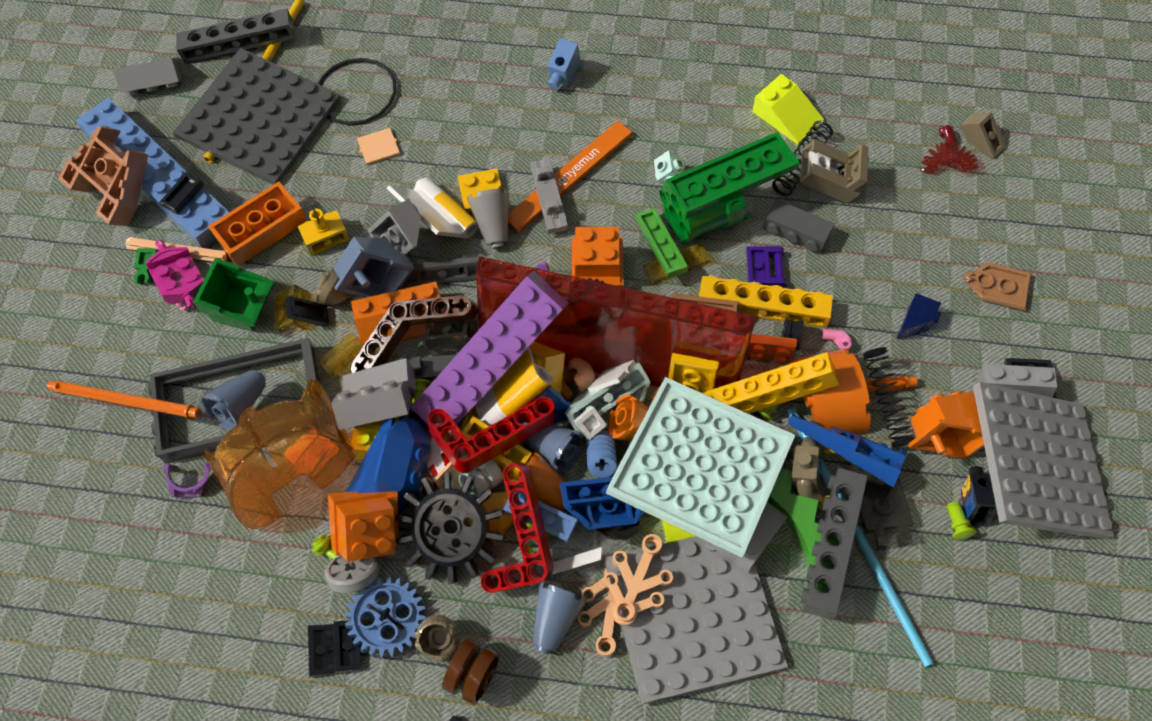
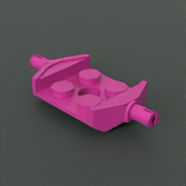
[145,239,204,310]

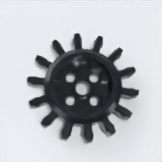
[395,471,506,584]

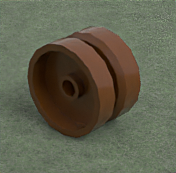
[442,638,500,706]

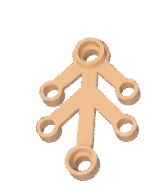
[603,534,673,625]
[578,569,616,657]

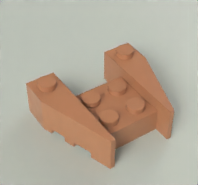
[58,126,148,226]

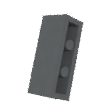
[763,199,835,254]

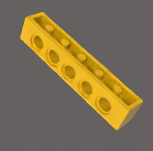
[699,276,833,328]
[703,352,840,414]

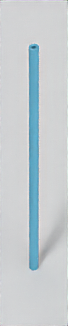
[787,407,934,667]

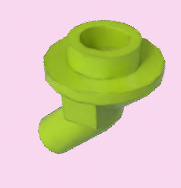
[311,534,339,559]

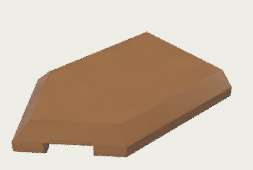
[962,263,1031,311]

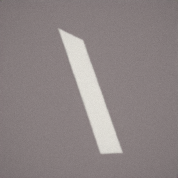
[514,547,602,581]

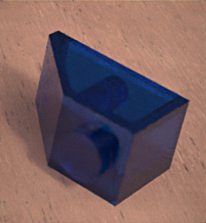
[896,293,942,340]

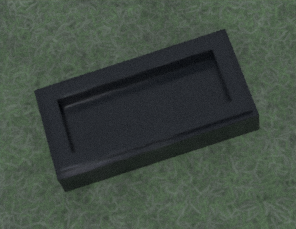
[159,172,204,215]
[285,296,329,327]

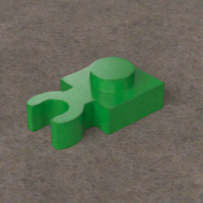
[134,248,159,285]

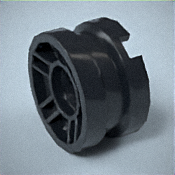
[781,317,804,350]

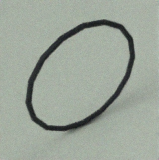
[318,58,397,125]

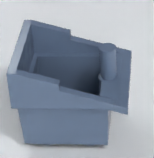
[333,236,414,298]

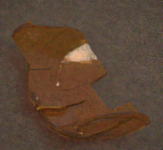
[203,379,356,529]

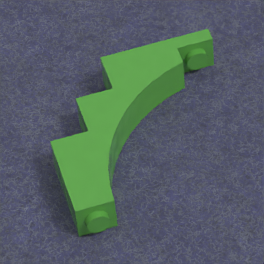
[767,468,839,593]

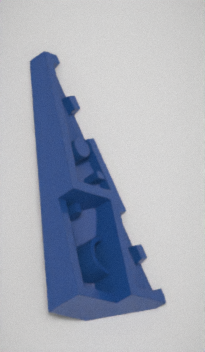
[788,414,907,487]
[328,418,395,526]

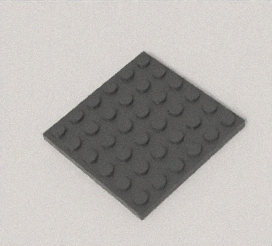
[173,48,341,185]

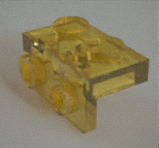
[274,284,310,333]
[319,333,364,377]

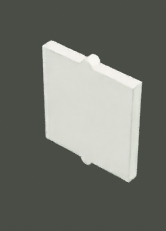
[588,360,636,392]

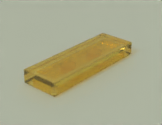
[643,243,710,285]

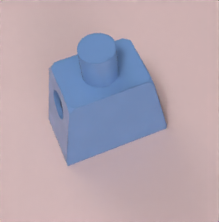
[548,38,581,90]

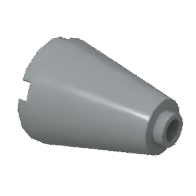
[467,189,509,249]

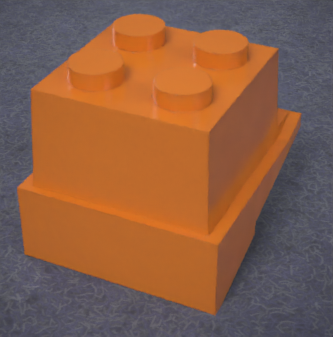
[572,227,624,287]
[908,391,984,459]
[328,491,399,562]

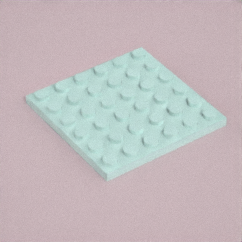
[606,377,795,557]

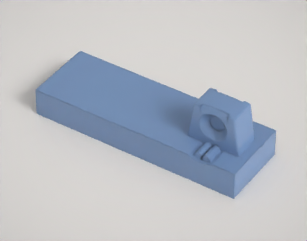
[503,492,578,542]

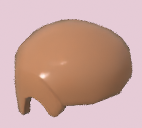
[568,358,596,394]

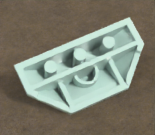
[565,363,650,434]

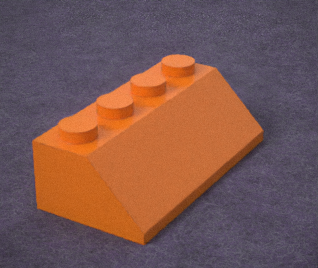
[208,182,307,266]
[351,282,448,348]

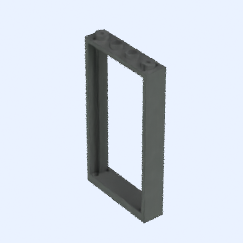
[148,338,327,464]

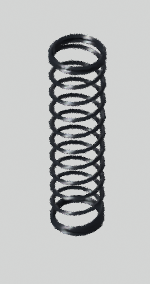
[772,121,833,196]
[863,347,915,448]

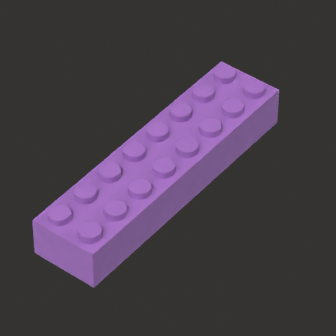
[410,271,568,425]

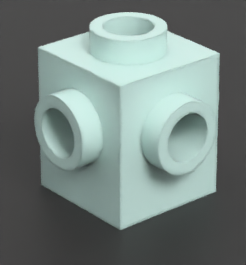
[654,150,685,184]

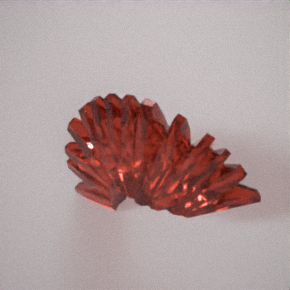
[920,141,979,175]

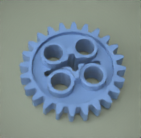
[345,577,426,659]

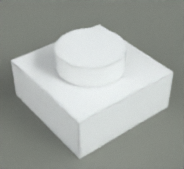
[574,406,607,440]

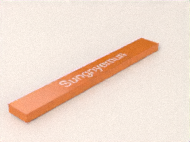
[508,121,632,233]

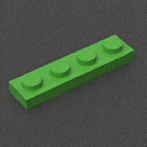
[635,208,688,279]

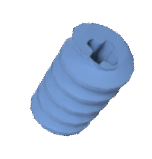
[586,430,617,478]

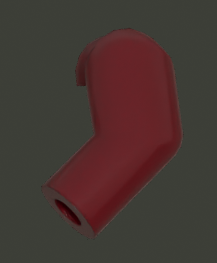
[938,125,957,154]

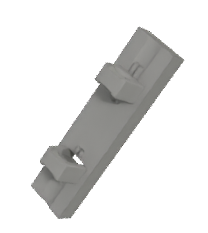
[530,158,568,234]

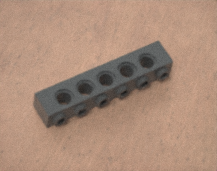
[176,8,295,63]
[800,468,867,620]

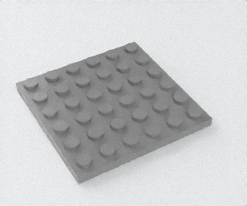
[973,382,1114,539]
[604,536,788,705]

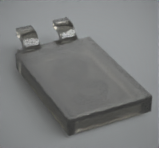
[846,465,914,551]

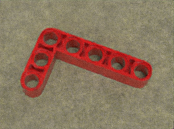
[428,397,554,473]
[480,462,554,593]

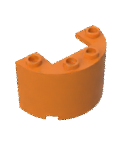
[788,349,871,435]

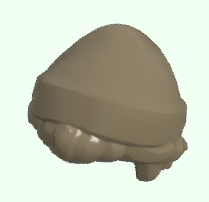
[311,268,349,306]
[414,615,461,662]

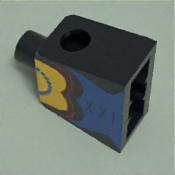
[961,466,997,527]

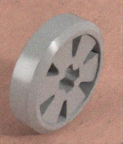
[324,555,380,593]

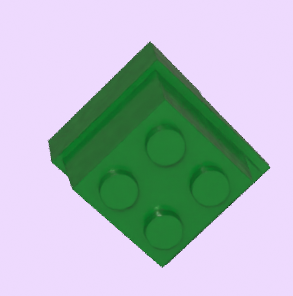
[193,258,275,331]

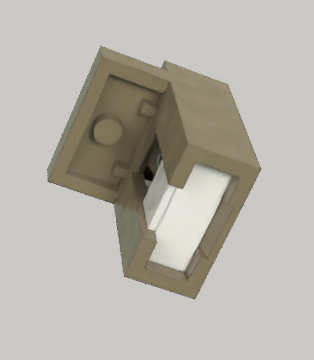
[800,139,869,204]

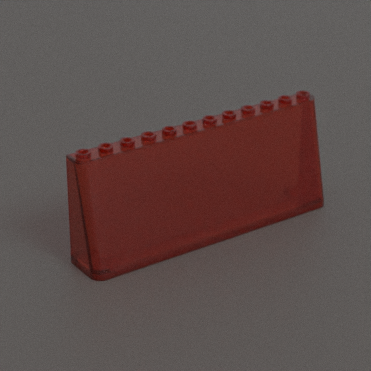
[475,256,756,389]

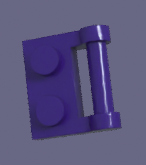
[746,246,787,288]

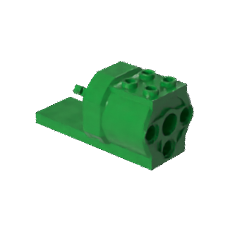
[659,132,800,245]

